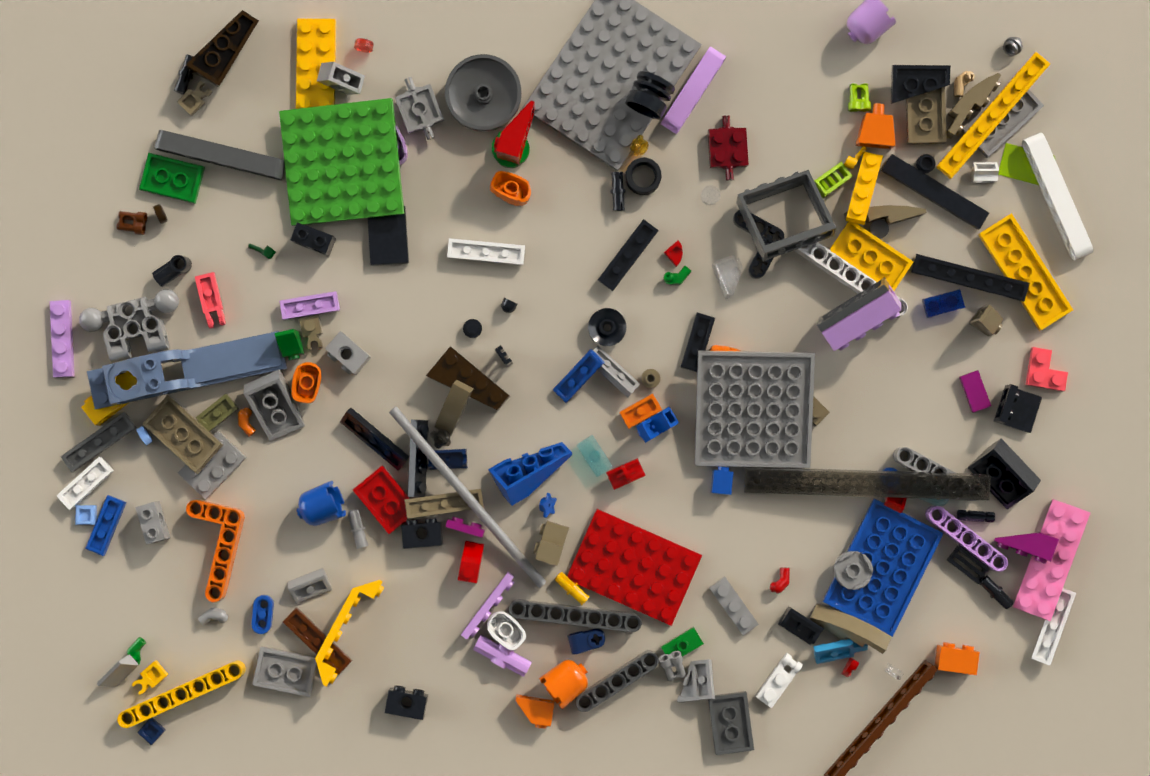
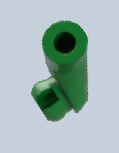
[127,637,146,665]

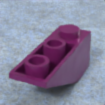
[994,532,1059,564]

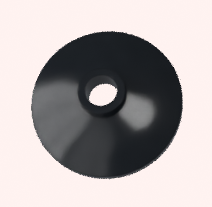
[588,308,627,346]

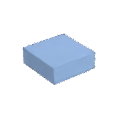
[75,505,97,525]

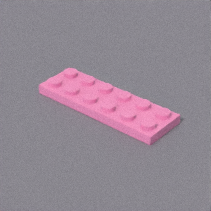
[1013,499,1091,621]

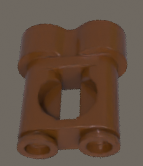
[117,211,148,235]

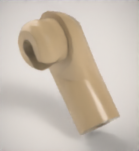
[954,71,975,97]

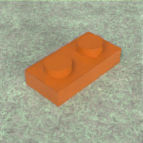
[619,394,662,429]

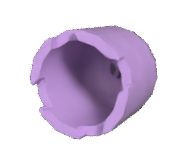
[847,0,896,44]

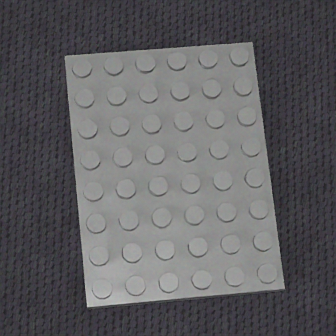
[523,0,702,171]

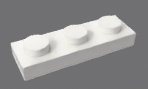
[57,457,114,510]

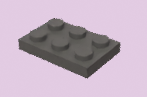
[708,691,754,755]

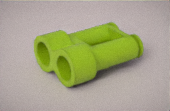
[848,83,871,112]

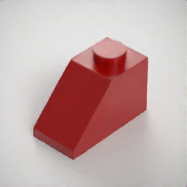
[458,541,485,583]

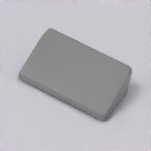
[288,568,332,604]
[97,654,138,687]

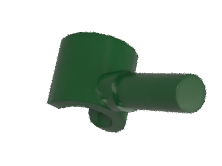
[248,244,276,259]

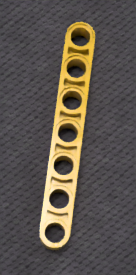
[117,660,246,728]

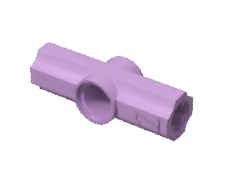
[473,635,532,677]

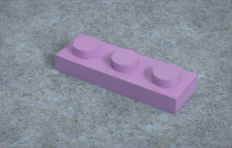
[279,291,340,320]

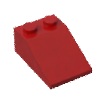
[494,101,535,164]

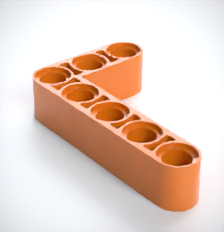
[186,500,245,602]

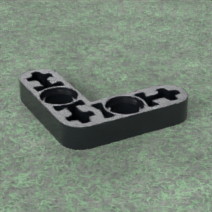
[733,210,784,279]

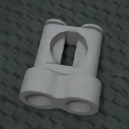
[659,651,686,681]

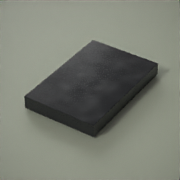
[368,206,409,266]

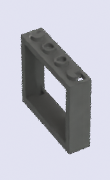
[736,170,836,261]

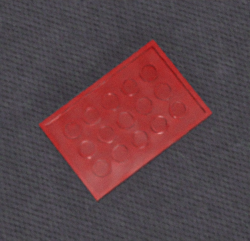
[567,509,702,626]

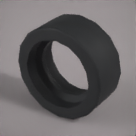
[625,157,662,195]

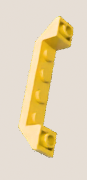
[315,580,384,687]

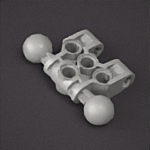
[79,289,179,363]

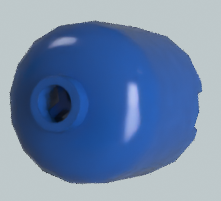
[297,481,346,526]

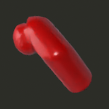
[770,567,790,594]

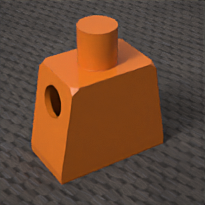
[855,103,895,150]

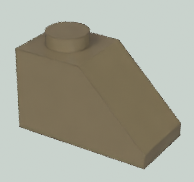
[969,304,1003,336]

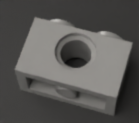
[317,62,365,95]
[325,331,371,375]
[135,501,170,545]

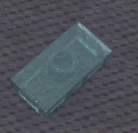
[577,435,613,477]

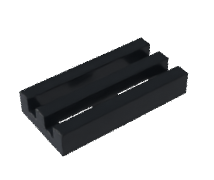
[495,345,513,367]
[947,545,990,584]

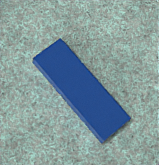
[553,349,605,403]
[85,495,127,556]

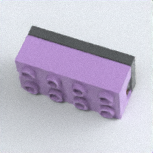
[817,277,901,351]

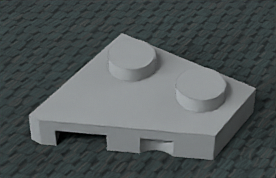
[677,659,715,702]

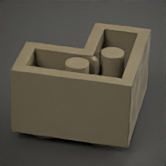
[533,520,569,566]

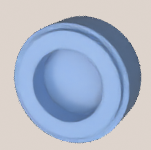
[136,426,153,446]

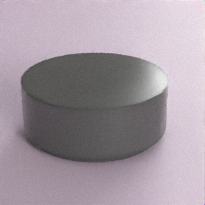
[869,219,889,239]

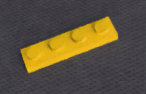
[846,152,883,225]

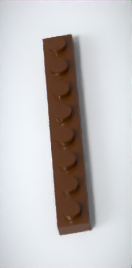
[824,660,938,776]

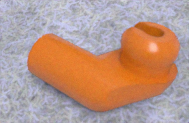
[238,407,256,437]

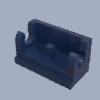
[428,449,468,470]

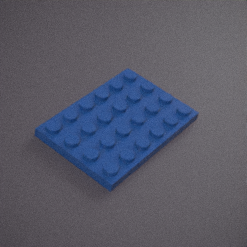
[822,498,944,637]

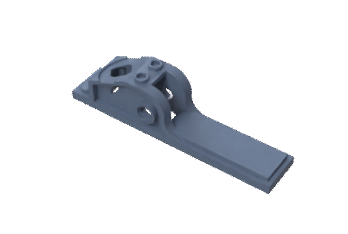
[87,331,287,409]

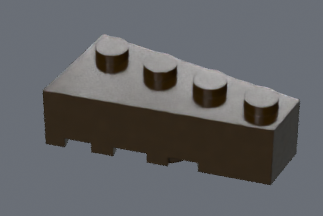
[185,10,259,87]
[426,346,510,411]

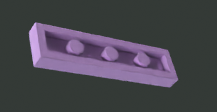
[50,300,75,378]
[461,572,515,639]

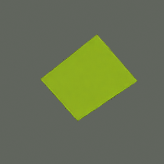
[998,143,1056,185]

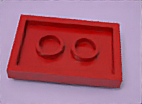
[353,465,410,534]

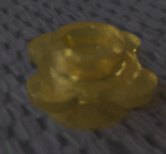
[630,135,649,156]

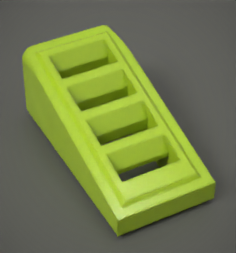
[814,161,853,199]

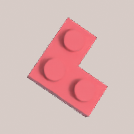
[1025,347,1068,391]

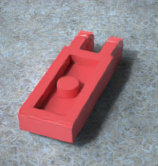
[195,272,226,328]

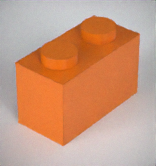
[934,642,980,675]

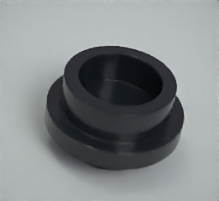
[916,154,936,173]
[463,319,482,338]

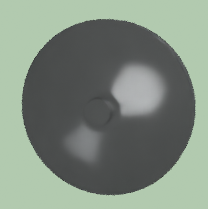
[445,54,522,132]

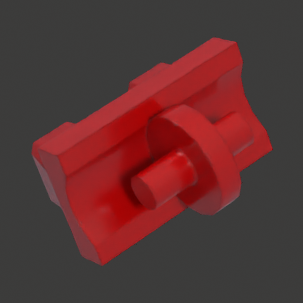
[606,458,646,490]

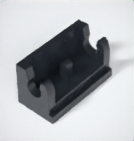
[778,606,824,645]

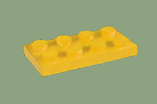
[829,221,913,291]

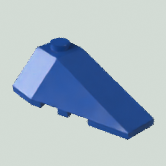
[488,442,572,506]

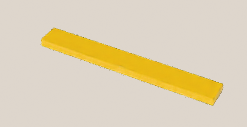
[936,52,1050,179]

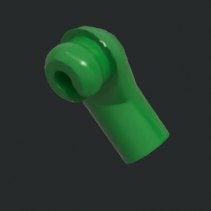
[663,266,692,285]

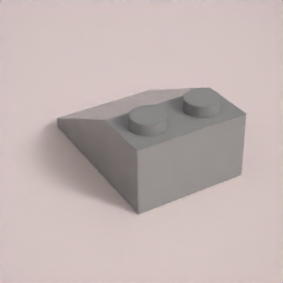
[244,369,305,441]

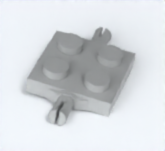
[395,77,444,140]

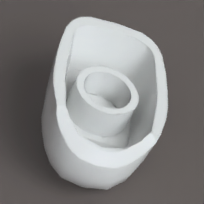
[487,611,526,650]

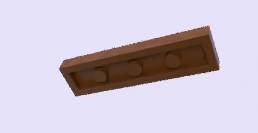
[283,607,353,675]

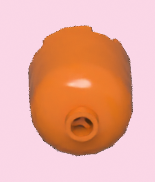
[539,660,588,709]

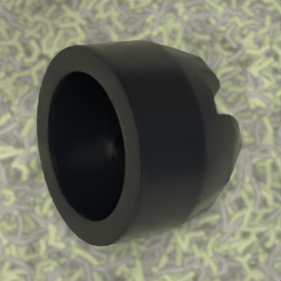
[501,298,518,313]

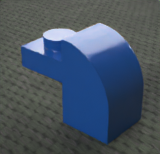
[636,406,679,443]

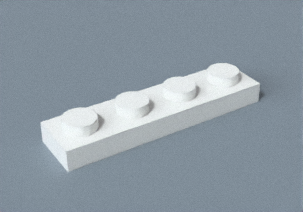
[447,238,525,265]
[1031,588,1076,665]

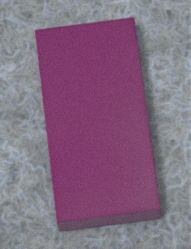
[959,370,991,413]

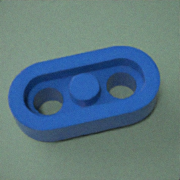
[251,595,274,634]

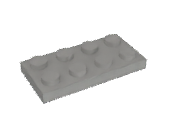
[962,90,1044,158]

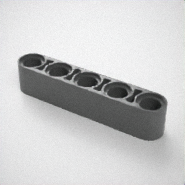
[576,650,659,712]

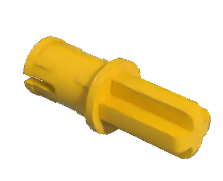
[555,572,590,606]

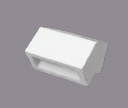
[971,162,999,183]

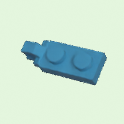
[814,639,868,664]

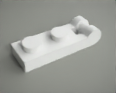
[755,653,803,708]

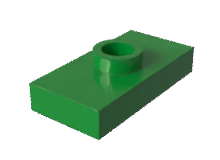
[661,627,704,657]

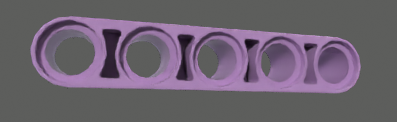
[661,46,726,134]
[925,506,1008,572]

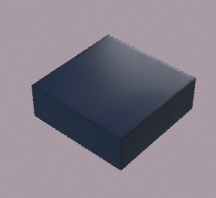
[137,717,166,745]

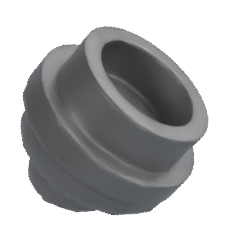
[1003,37,1023,56]

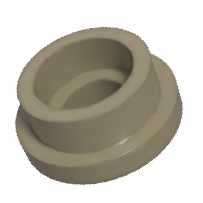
[641,369,660,388]

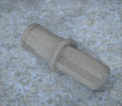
[348,510,368,549]

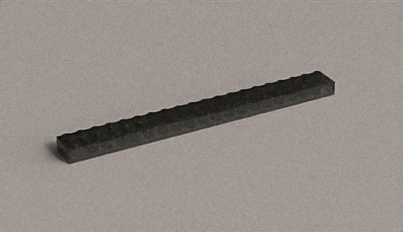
[744,467,991,501]

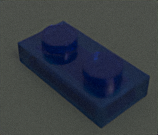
[922,289,965,318]

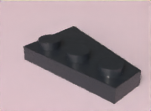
[891,65,951,104]

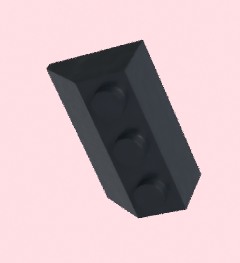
[967,438,1041,509]

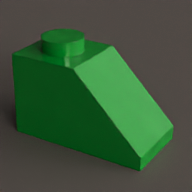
[274,329,304,361]

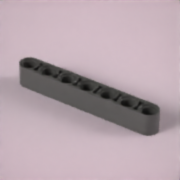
[154,130,285,180]
[509,599,642,632]

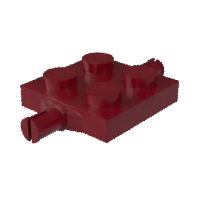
[708,115,749,181]

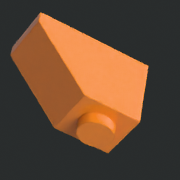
[516,694,555,729]

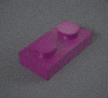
[445,516,486,538]

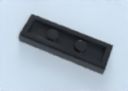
[681,312,715,372]

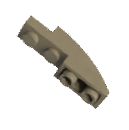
[946,73,1001,139]

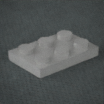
[178,431,247,499]
[253,646,317,697]

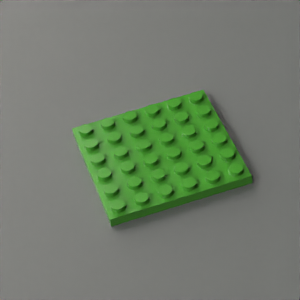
[279,98,405,226]

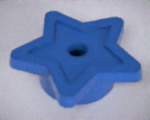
[539,493,557,518]

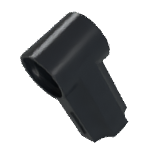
[152,255,192,287]

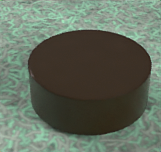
[153,204,168,224]

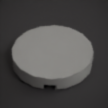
[834,551,873,590]

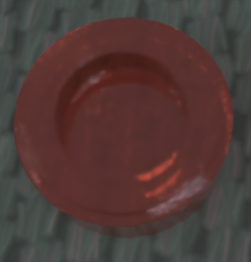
[354,38,374,53]

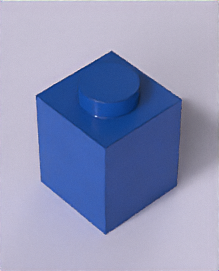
[710,466,734,495]

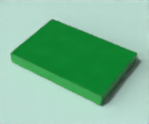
[139,153,205,204]

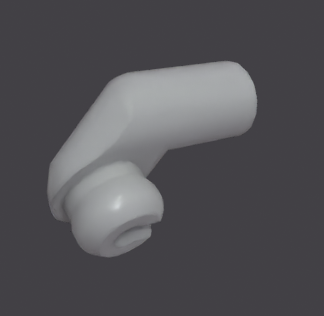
[198,608,228,625]

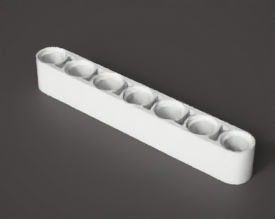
[1022,133,1093,260]
[794,242,908,318]

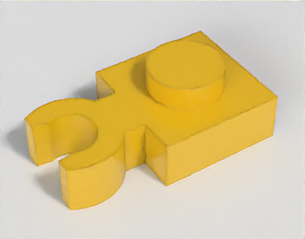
[132,660,169,695]

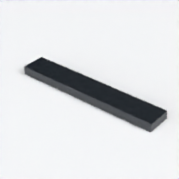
[881,154,989,230]
[911,254,1030,302]

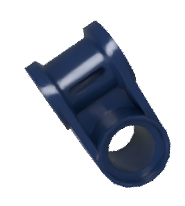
[567,628,605,655]

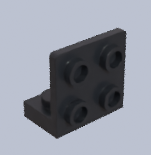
[994,384,1042,433]

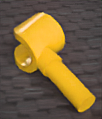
[844,146,867,169]

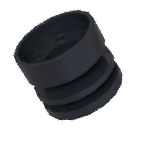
[625,71,675,120]

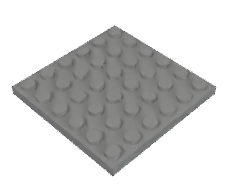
[695,350,815,468]

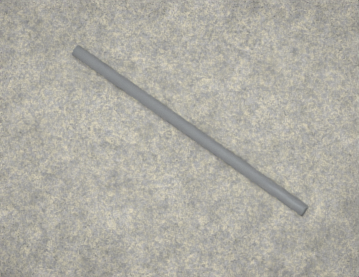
[389,406,546,588]

